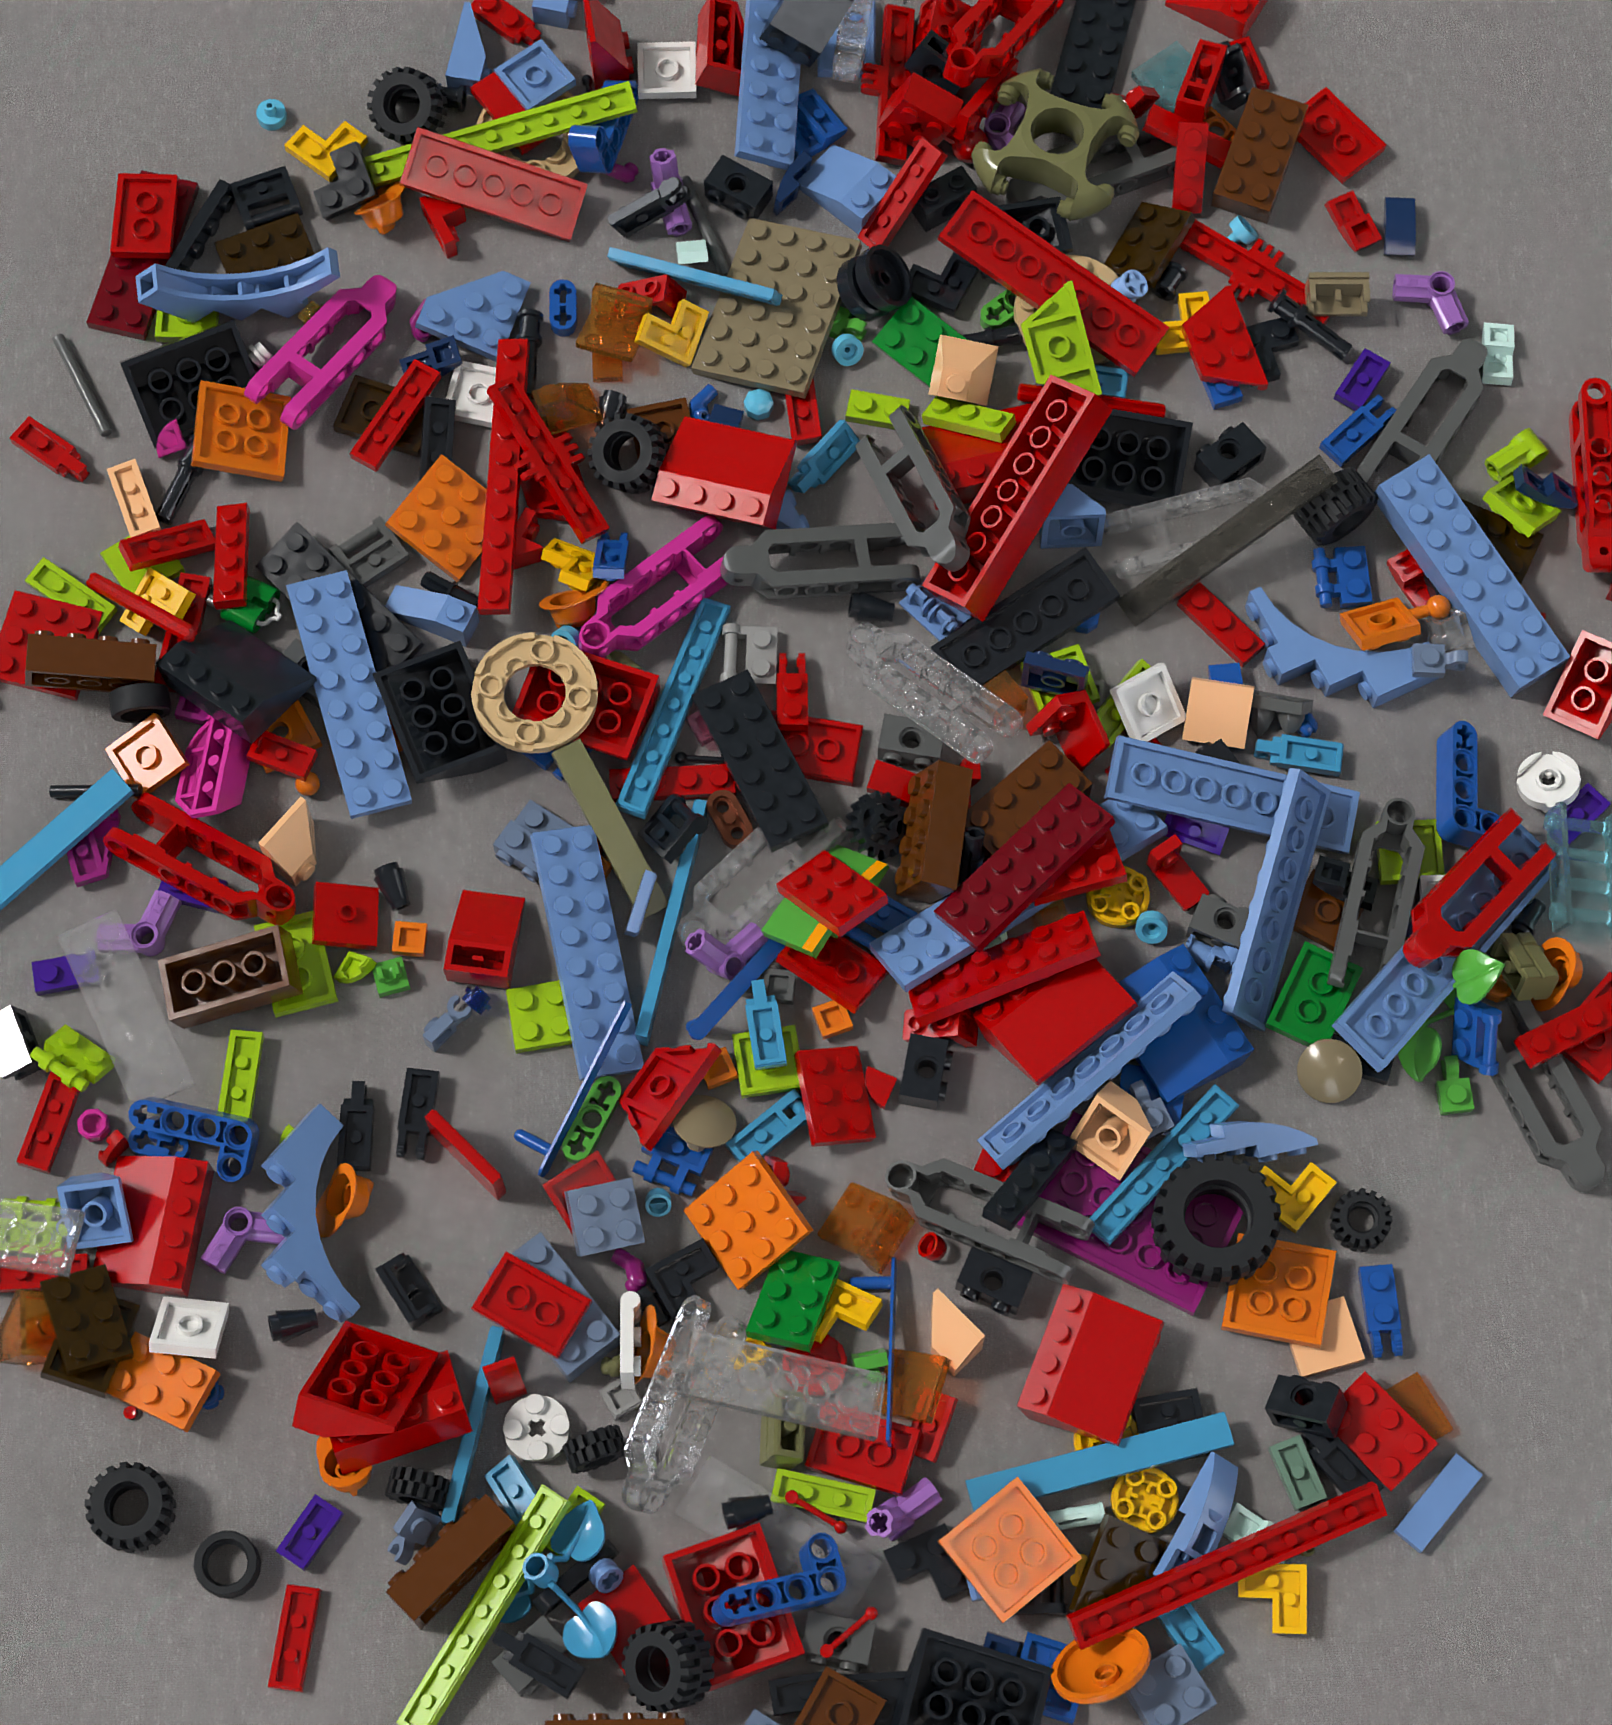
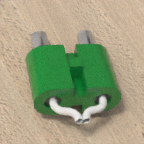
[206,575,282,634]

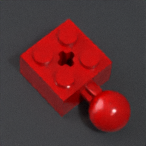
[878,72,989,164]

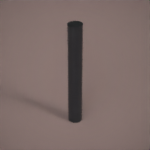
[49,784,143,798]

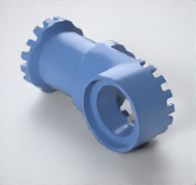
[1185,934,1239,974]

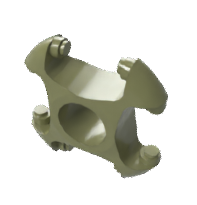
[971,68,1140,221]

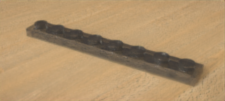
[1117,454,1338,627]

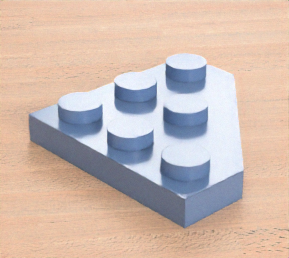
[415,271,531,362]

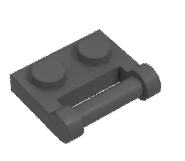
[329,516,410,587]

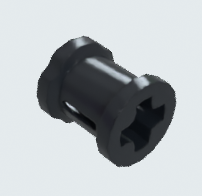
[1151,261,1188,301]

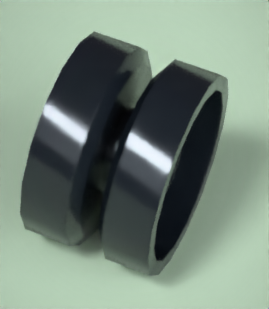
[836,244,913,322]

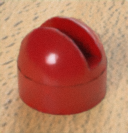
[918,1232,947,1261]

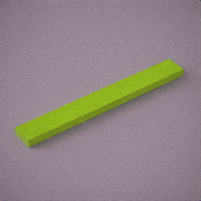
[396,1484,572,1725]

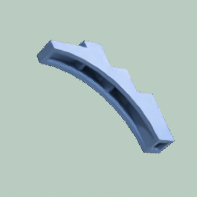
[135,247,340,323]
[1245,587,1439,708]
[260,1103,361,1323]

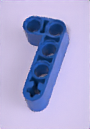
[568,80,639,174]
[1436,721,1500,848]
[128,1097,259,1182]
[712,1533,846,1627]

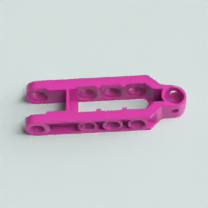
[244,275,397,430]
[578,515,729,658]

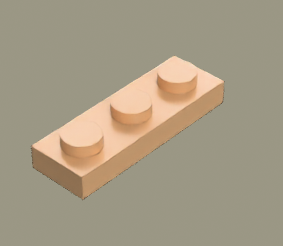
[107,459,161,537]

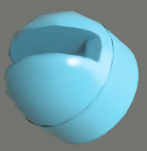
[645,1188,671,1217]

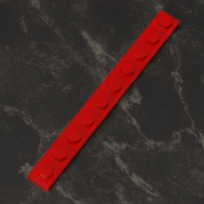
[478,338,530,615]
[1066,1481,1388,1650]

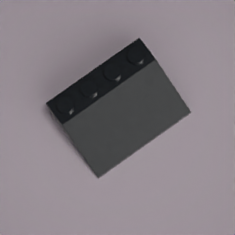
[120,319,256,448]
[1068,409,1193,513]
[156,620,317,744]
[373,641,508,784]
[891,1628,1053,1725]

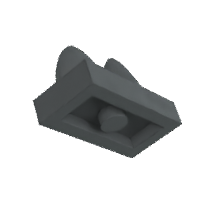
[1249,690,1313,737]

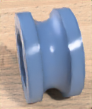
[589,1558,623,1593]

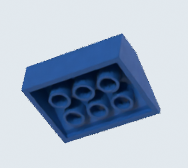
[1118,944,1254,1105]

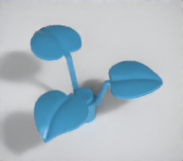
[471,1500,617,1659]

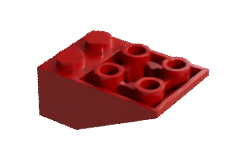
[443,890,526,989]

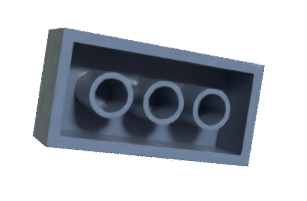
[487,1232,620,1383]

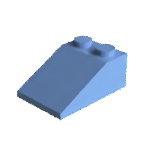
[797,144,896,235]

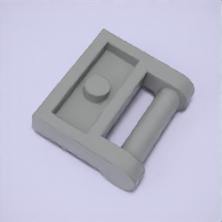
[720,623,778,689]

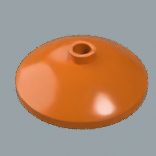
[1051,1628,1151,1704]

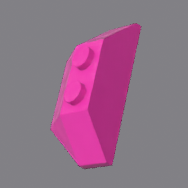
[175,714,251,819]

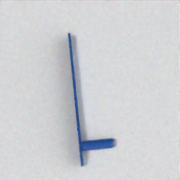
[686,939,785,1040]
[514,1001,632,1177]
[849,1257,897,1447]

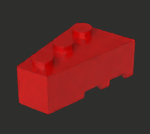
[695,0,744,97]

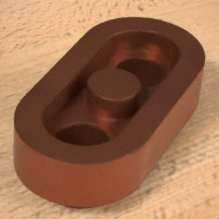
[707,790,753,850]

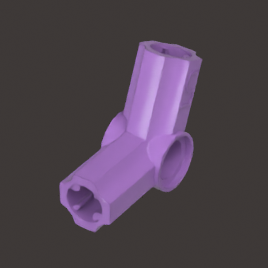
[984,102,1026,151]
[649,148,692,237]
[1392,271,1469,335]
[97,890,182,957]
[685,922,769,980]
[200,1207,284,1275]
[865,1477,943,1542]

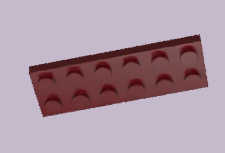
[86,170,199,341]
[934,783,1116,953]

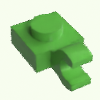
[829,306,867,342]
[1435,1055,1475,1115]

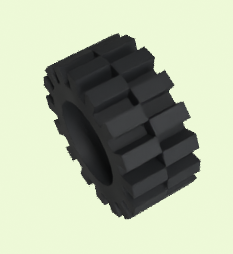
[1330,1188,1392,1252]
[562,1425,628,1474]
[385,1466,450,1511]

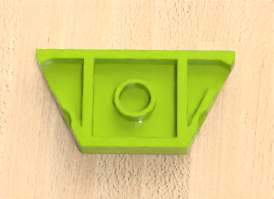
[1021,281,1103,396]

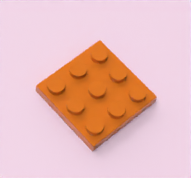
[191,380,291,482]
[385,454,487,582]
[683,1151,814,1290]
[1221,1233,1336,1349]
[938,1476,1082,1623]

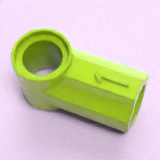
[1484,428,1549,483]

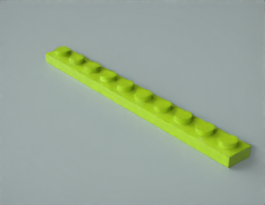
[365,81,638,187]

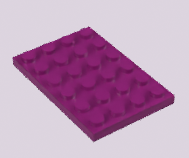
[1015,1111,1243,1316]

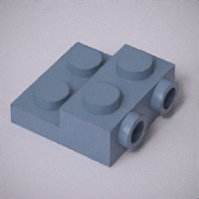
[493,799,573,883]

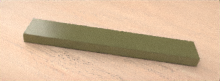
[551,738,668,920]

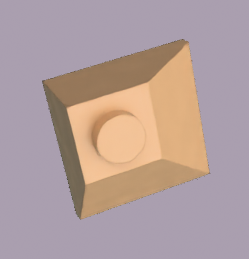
[928,335,999,406]
[258,796,317,887]
[1070,1081,1153,1181]
[931,1288,985,1376]

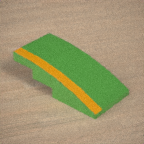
[761,844,890,958]

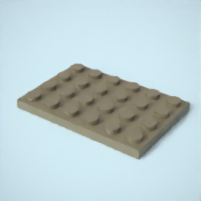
[691,218,862,399]

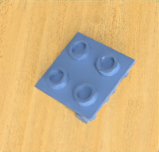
[899,578,972,641]

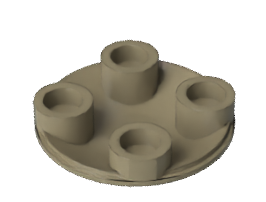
[1297,1039,1362,1103]
[672,1095,737,1152]

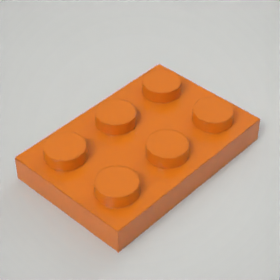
[107,1331,221,1433]

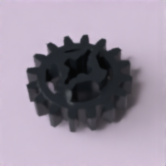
[845,790,906,861]

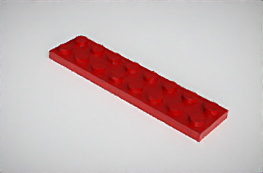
[937,190,1170,377]

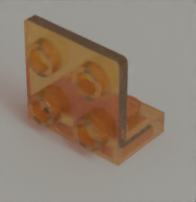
[575,283,653,362]
[817,1182,915,1275]

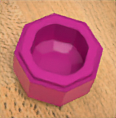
[77,1108,110,1142]

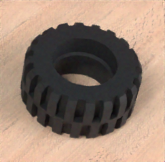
[1151,1154,1281,1287]

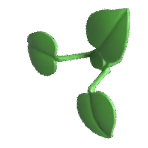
[1398,937,1505,1082]

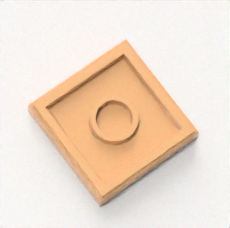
[1182,677,1254,749]
[1289,1296,1365,1378]

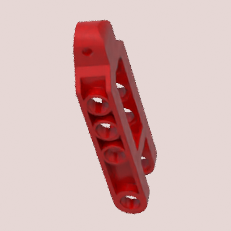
[943,0,1065,88]
[1569,377,1612,573]
[103,792,296,925]
[1403,807,1557,968]

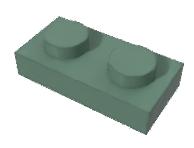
[1268,1435,1327,1511]

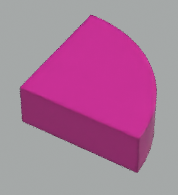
[156,419,187,458]

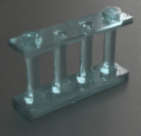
[1544,802,1612,939]

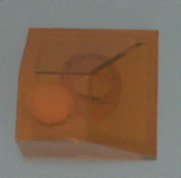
[531,383,604,435]
[0,1289,55,1366]

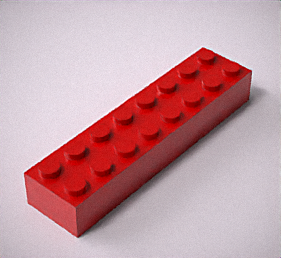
[922,375,1112,622]

